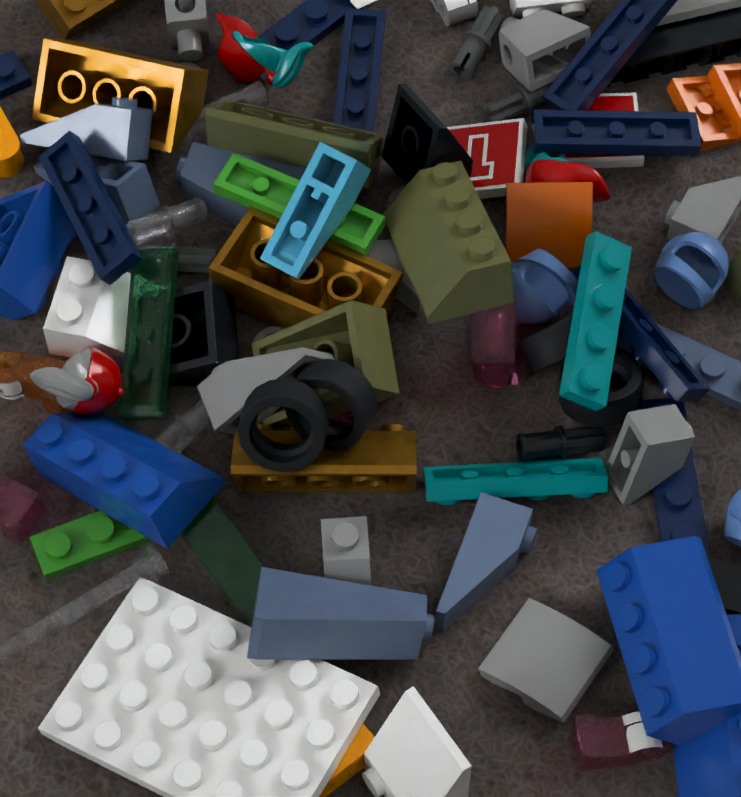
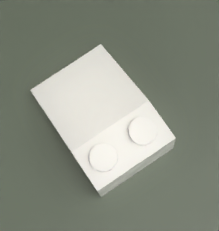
[43,256,170,370]
[362,686,472,797]

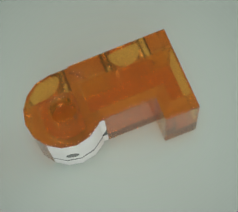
[0,351,66,415]

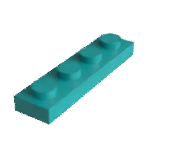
[559,231,632,411]
[423,458,608,505]

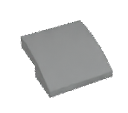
[478,598,614,723]

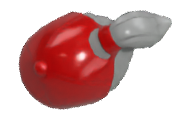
[30,346,124,414]

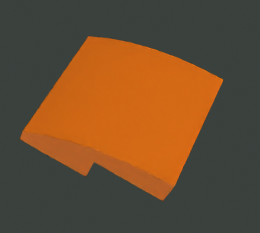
[666,63,741,152]
[505,182,593,268]

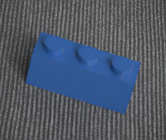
[0,181,77,320]

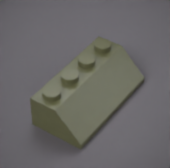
[205,99,386,193]
[382,160,514,324]

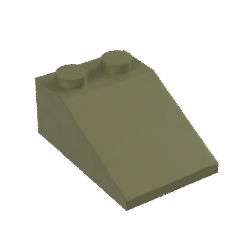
[251,300,399,427]

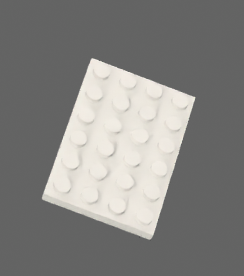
[38,576,380,797]

